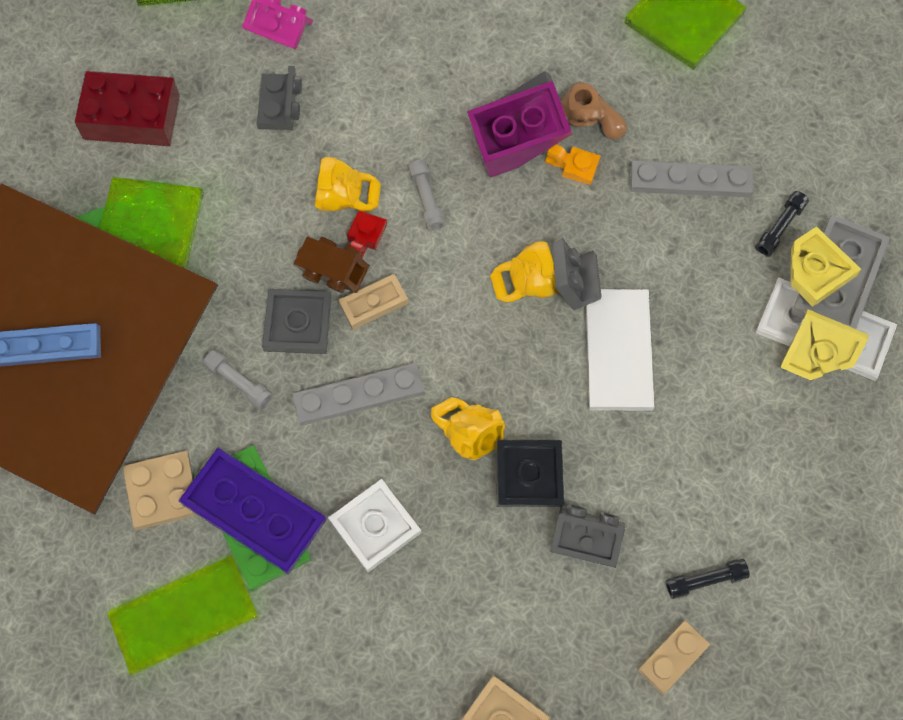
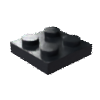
[495,440,564,507]

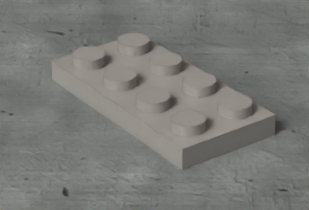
[791,215,890,329]

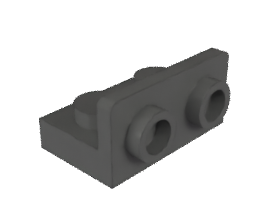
[257,66,302,130]
[552,238,602,310]
[550,505,625,568]

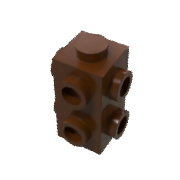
[294,237,370,293]

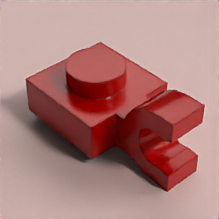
[347,210,387,259]

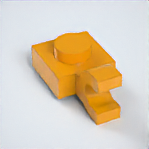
[545,144,601,185]

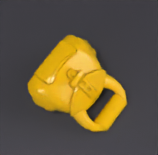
[314,157,381,212]
[490,241,559,303]
[431,397,505,460]

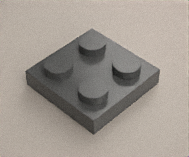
[262,289,332,354]

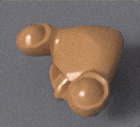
[560,81,627,139]

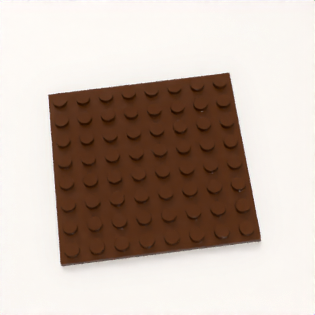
[0,183,218,515]

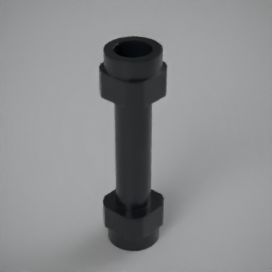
[755,191,809,257]
[666,559,750,599]

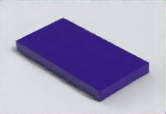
[178,448,327,575]

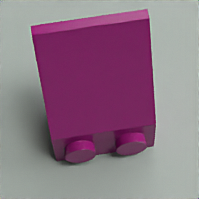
[467,81,572,178]

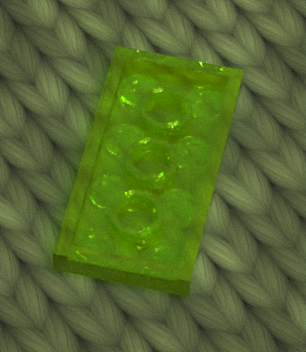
[106,555,259,676]

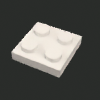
[328,479,421,572]

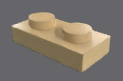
[338,274,409,330]
[638,620,711,695]

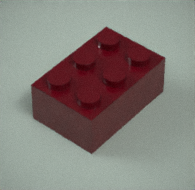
[74,71,180,146]

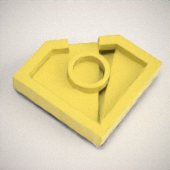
[790,226,861,307]
[780,309,869,380]

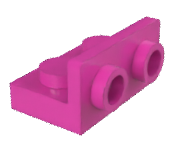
[242,0,313,50]

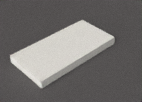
[756,277,897,381]
[586,289,654,411]

